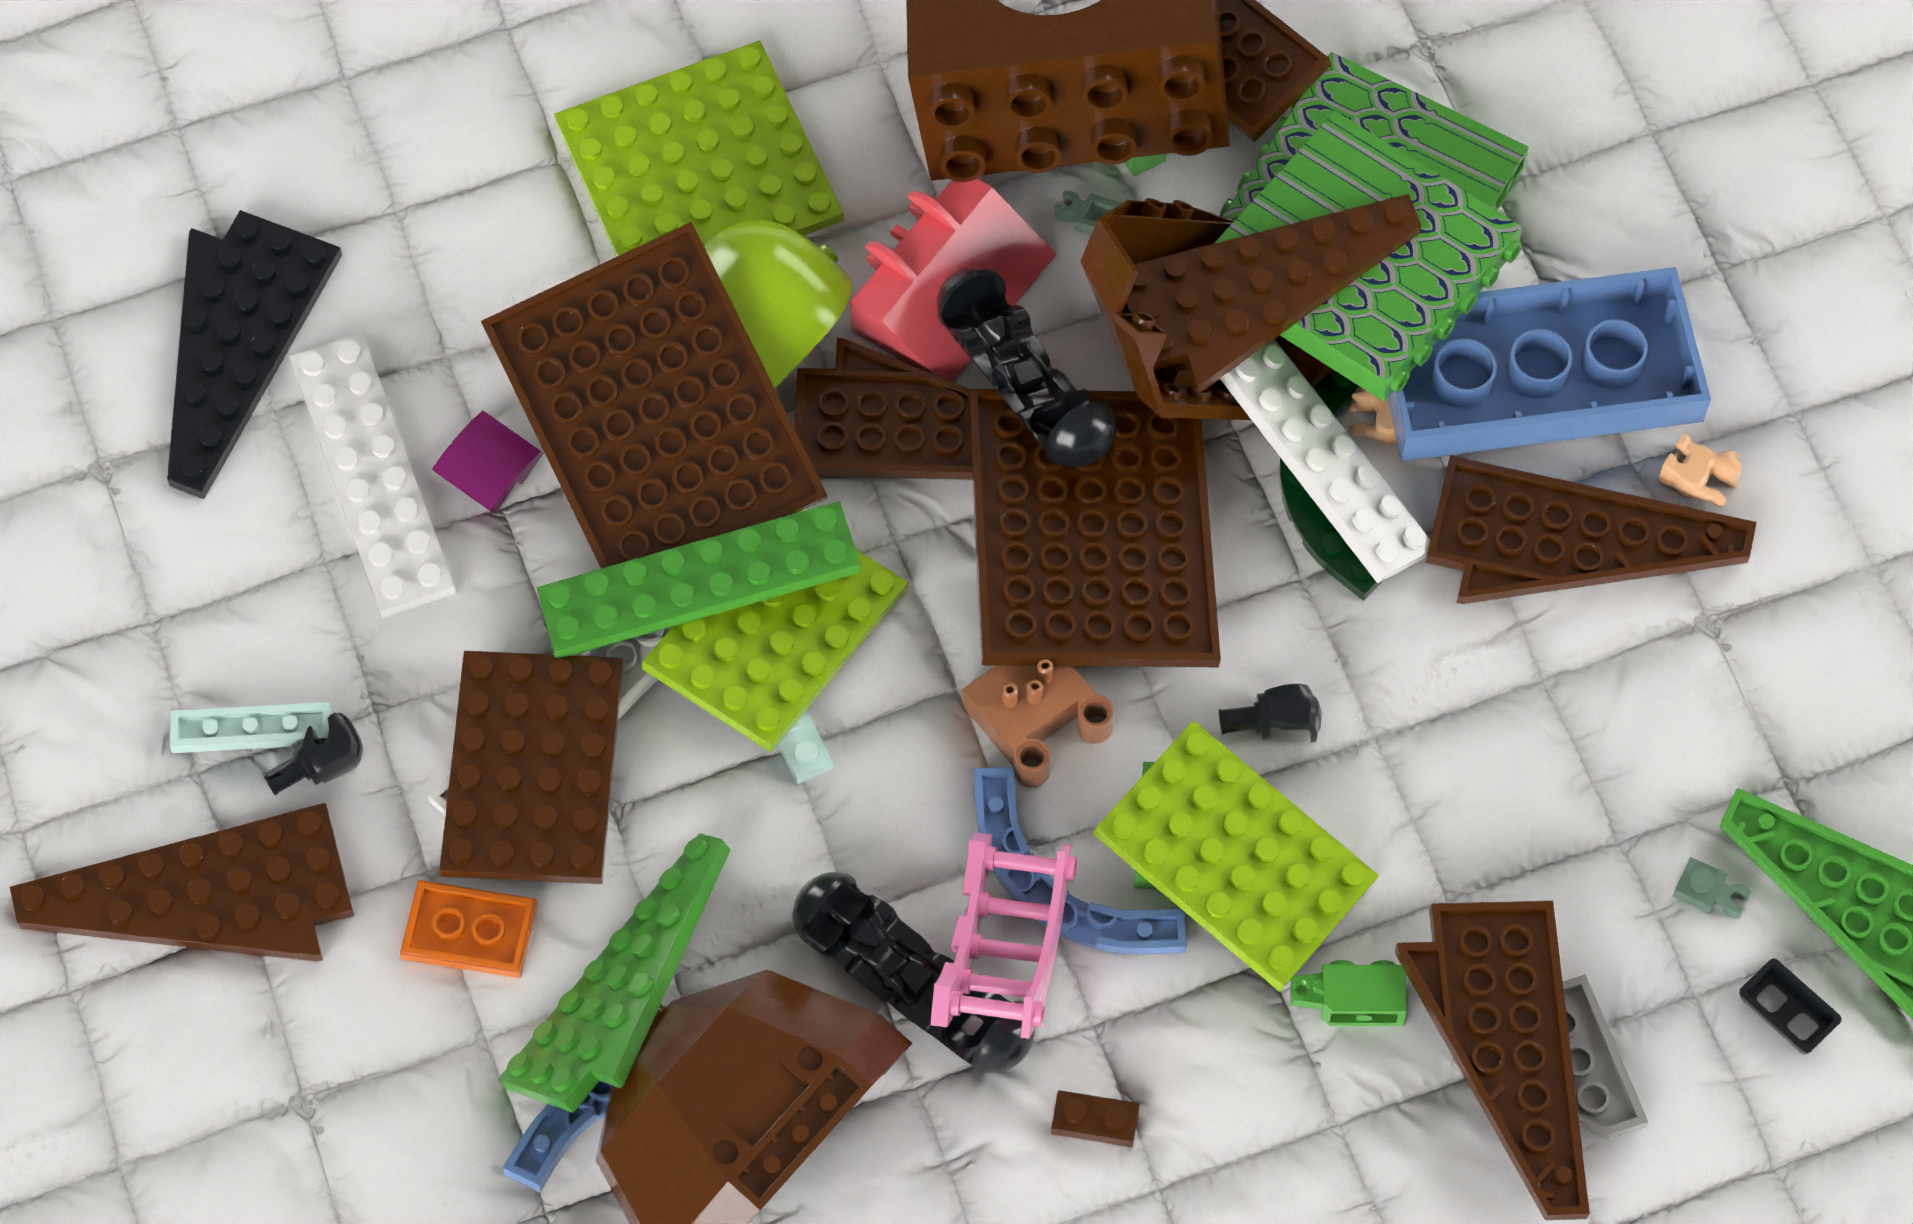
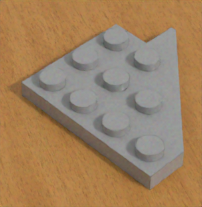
[1452,974,1648,1140]

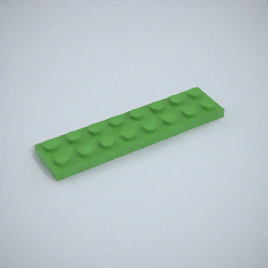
[536,501,862,660]

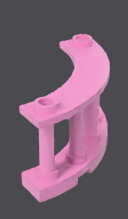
[930,833,1077,1039]

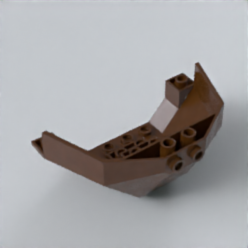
[1080,198,1334,420]
[596,969,912,1224]

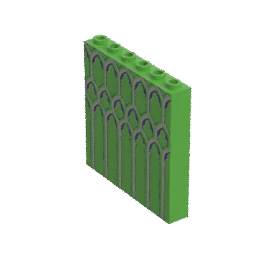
[1219,52,1529,220]
[1214,111,1522,402]

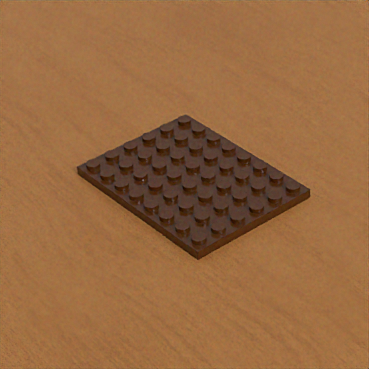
[481,221,828,569]
[968,389,1221,668]

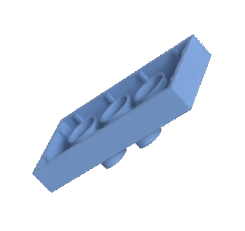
[1388,267,1711,461]

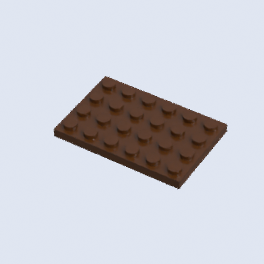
[439,650,623,884]

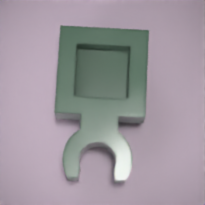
[1053,191,1122,235]
[1673,857,1751,919]

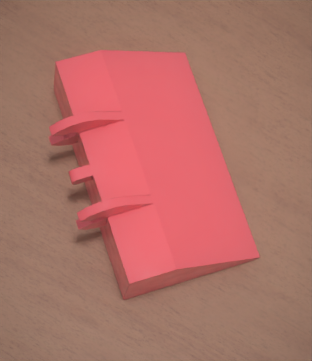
[850,178,1056,382]

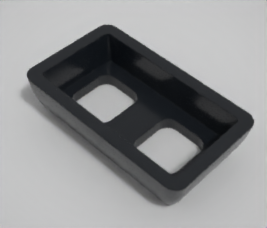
[1739,958,1842,1055]

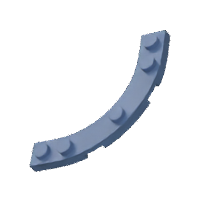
[974,767,1187,954]
[503,1081,611,1192]

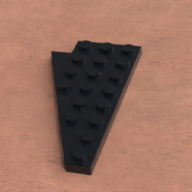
[167,210,342,499]

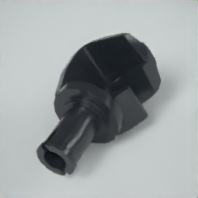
[1218,684,1322,743]
[262,712,363,796]

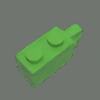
[1290,960,1407,1026]

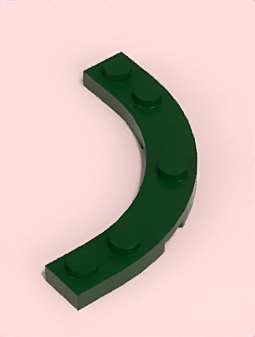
[1279,370,1384,601]

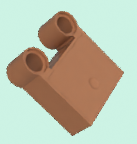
[962,659,1114,788]

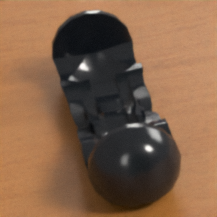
[936,266,1117,467]
[792,872,1035,1073]

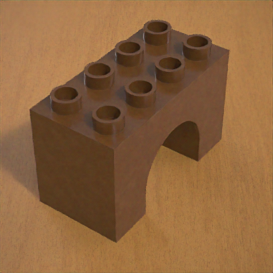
[906,0,1230,182]

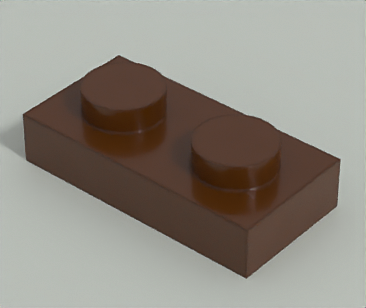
[1051,1090,1140,1147]

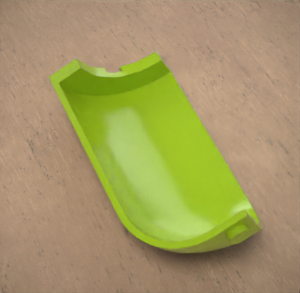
[704,220,852,388]

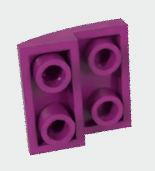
[431,410,544,514]

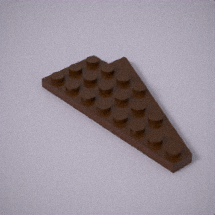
[1425,455,1757,604]
[10,803,354,962]
[1395,901,1590,1220]

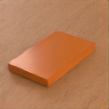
[400,880,538,978]

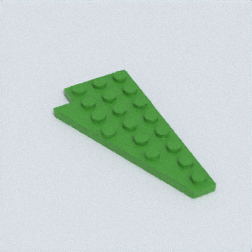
[1719,788,1913,1020]
[498,833,731,1113]

